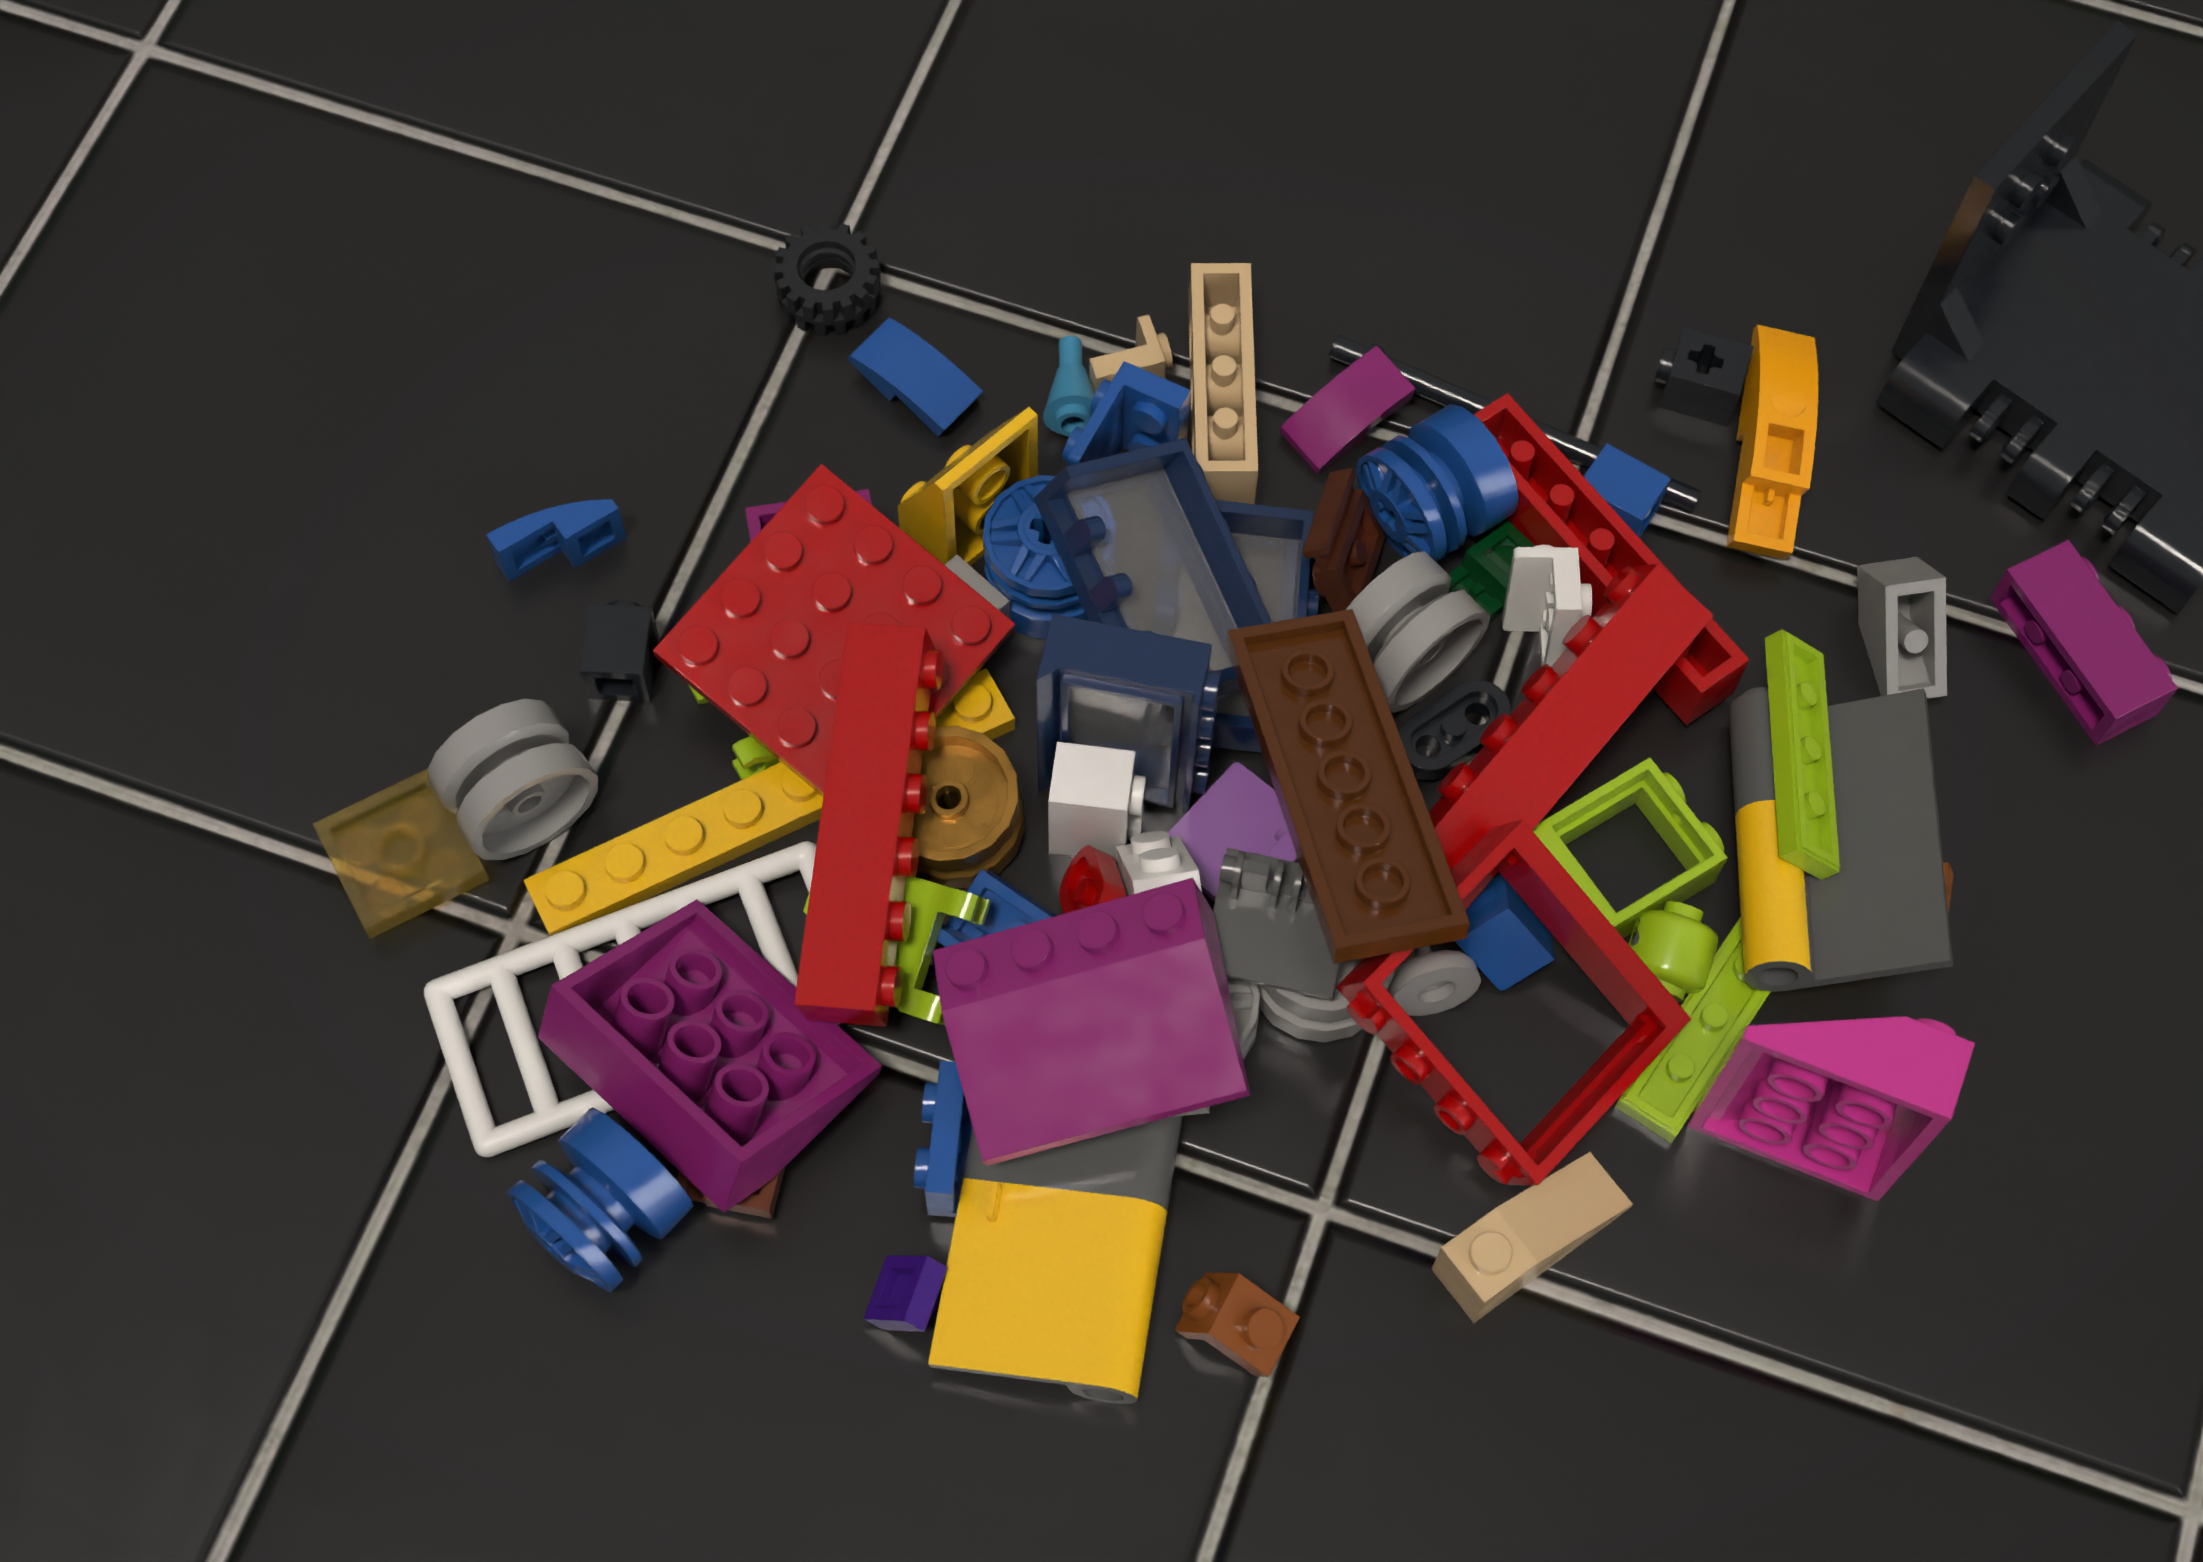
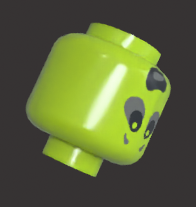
[1629,901,1718,1002]

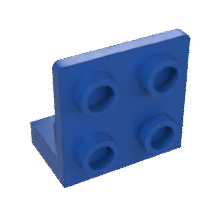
[1062,361,1190,466]

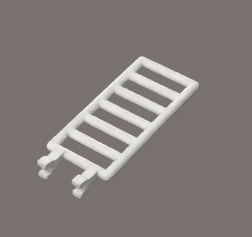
[424,841,933,1157]

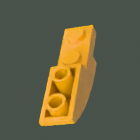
[1726,325,1818,560]

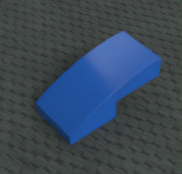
[847,317,983,437]
[486,499,627,582]

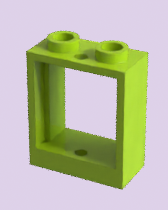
[1533,757,1728,938]

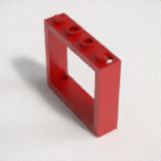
[1336,820,1691,1185]

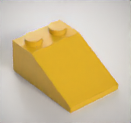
[897,407,1038,566]

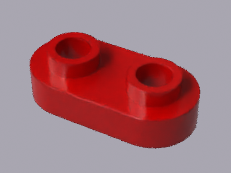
[1059,845,1126,913]

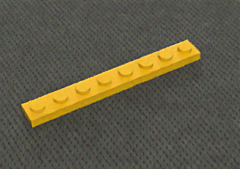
[523,668,1015,936]

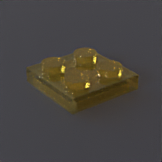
[313,769,489,939]

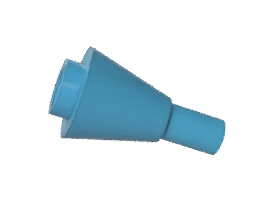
[1043,335,1095,437]

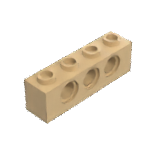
[1188,263,1258,504]

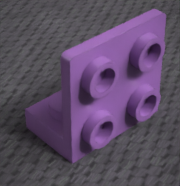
[1168,762,1299,902]

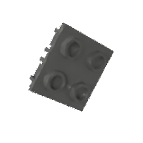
[1213,848,1340,1000]

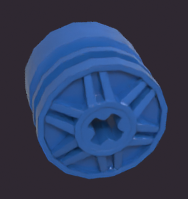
[1356,404,1519,562]
[983,475,1115,639]
[506,1107,693,1293]

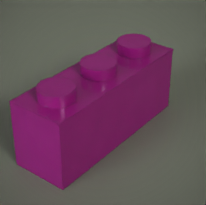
[1989,540,2178,746]

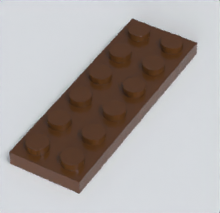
[1226,609,1470,964]

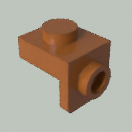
[1175,1272,1300,1377]

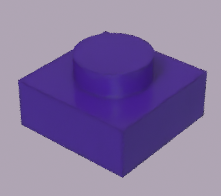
[864,1255,947,1332]

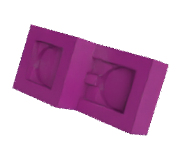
[1279,346,1416,475]

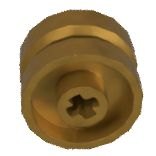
[912,726,1025,889]

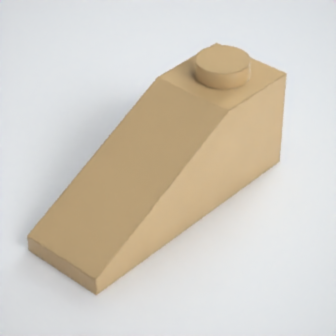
[1432,1152,1633,1323]

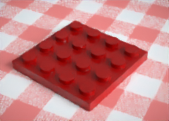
[653,464,1015,797]

